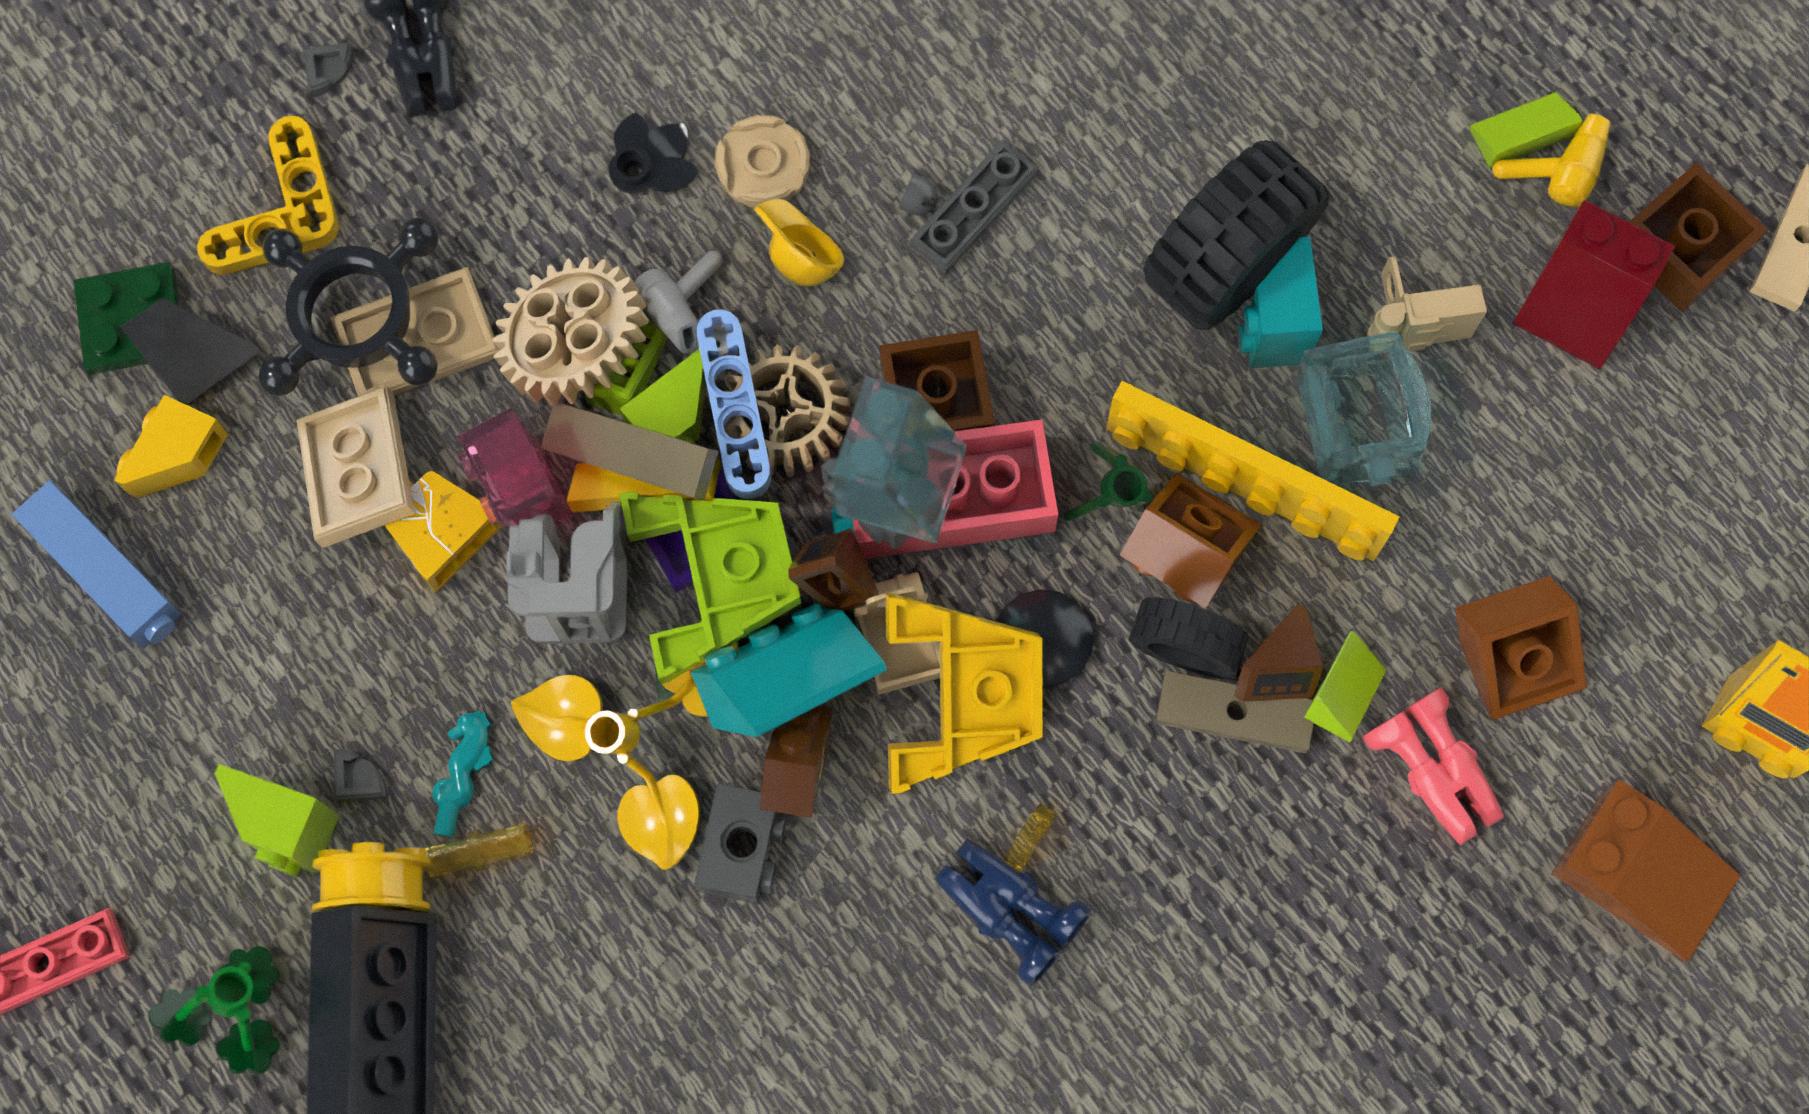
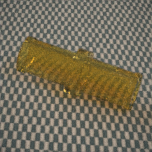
[423,822,533,879]

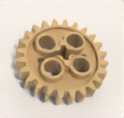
[492,257,649,406]

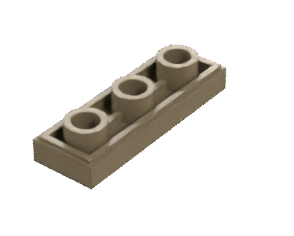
[1155,671,1313,754]

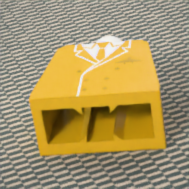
[385,471,503,592]

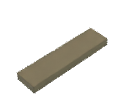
[541,402,718,500]

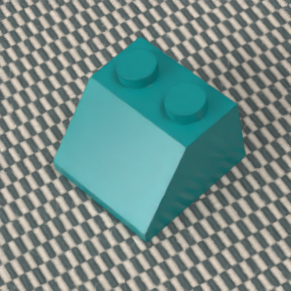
[1238,237,1323,369]

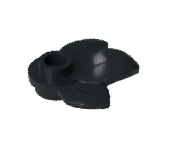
[608,112,699,194]

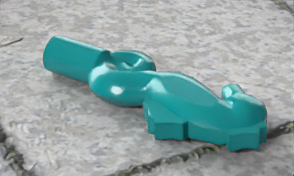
[432,710,494,838]

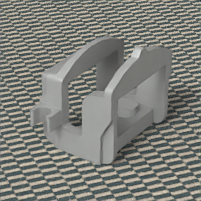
[506,502,628,644]

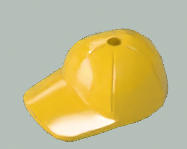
[753,199,844,286]

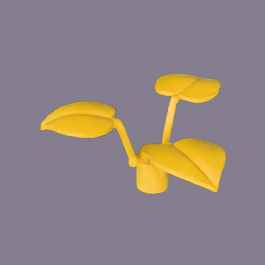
[511,641,739,870]

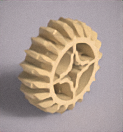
[724,344,850,478]

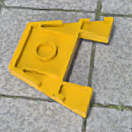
[885,593,1043,794]

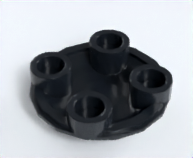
[996,589,1094,688]

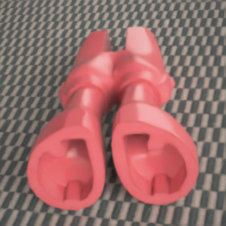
[1362,686,1504,846]

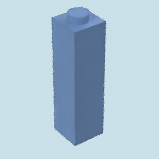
[11,480,182,648]

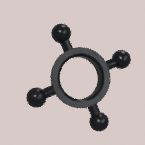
[259,218,438,396]

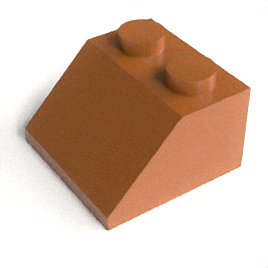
[1120,473,1261,609]
[1455,576,1587,720]

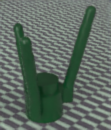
[1064,442,1153,521]

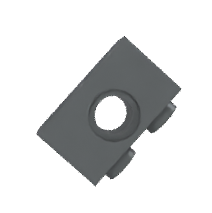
[694,783,788,905]

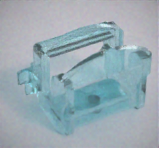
[1296,332,1432,486]

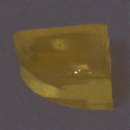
[1004,803,1055,872]

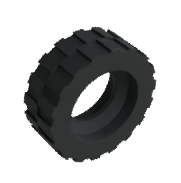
[1128,597,1249,679]

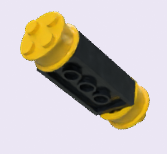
[307,842,436,1114]

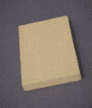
[330,267,499,396]
[297,386,415,548]

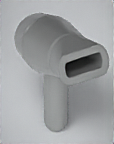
[634,251,723,353]

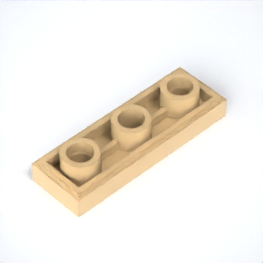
[1749,164,1809,312]

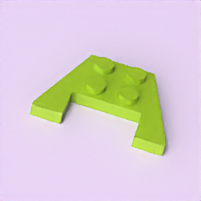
[619,492,802,684]

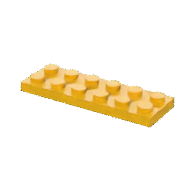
[1106,381,1400,561]

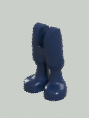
[934,838,1092,987]

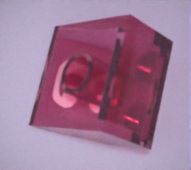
[457,408,576,532]

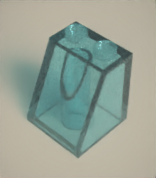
[833,377,967,544]

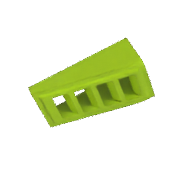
[586,317,668,416]

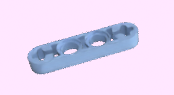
[697,310,771,499]

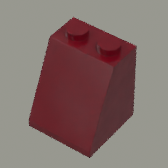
[1512,200,1675,369]

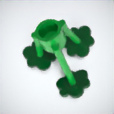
[148,946,280,1074]

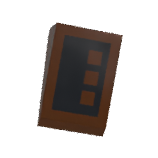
[788,528,879,612]
[1234,604,1323,702]

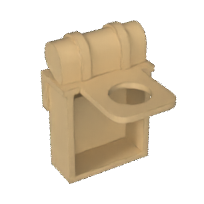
[1366,256,1487,354]
[854,572,940,695]

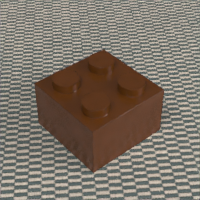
[1629,162,1768,313]
[879,330,995,440]

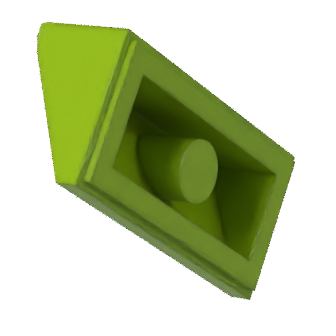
[1469,92,1583,168]
[1304,631,1386,743]

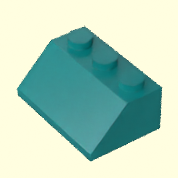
[691,604,887,737]

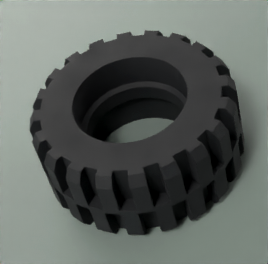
[1143,140,1329,330]

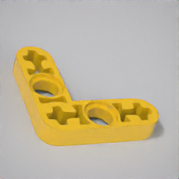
[197,116,339,275]

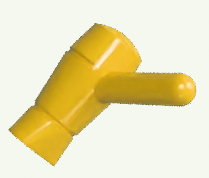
[1492,114,1610,207]

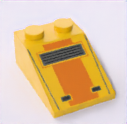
[1702,640,1809,779]

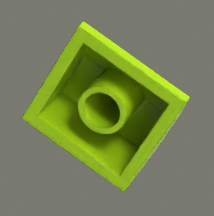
[214,764,340,877]

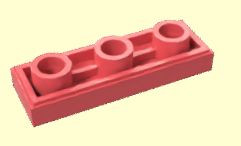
[0,908,130,1015]

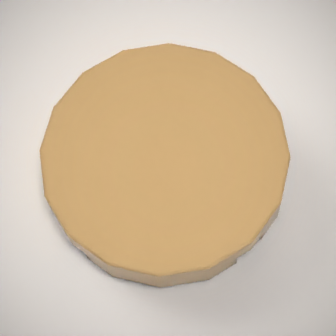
[715,115,810,207]

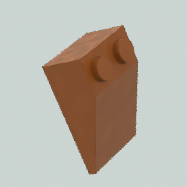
[1551,779,1740,962]

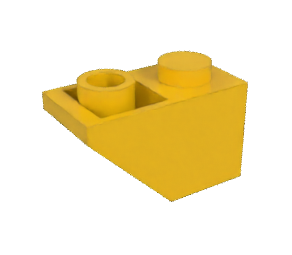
[114,395,228,498]

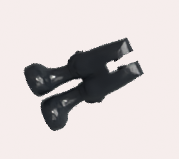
[363,0,457,118]

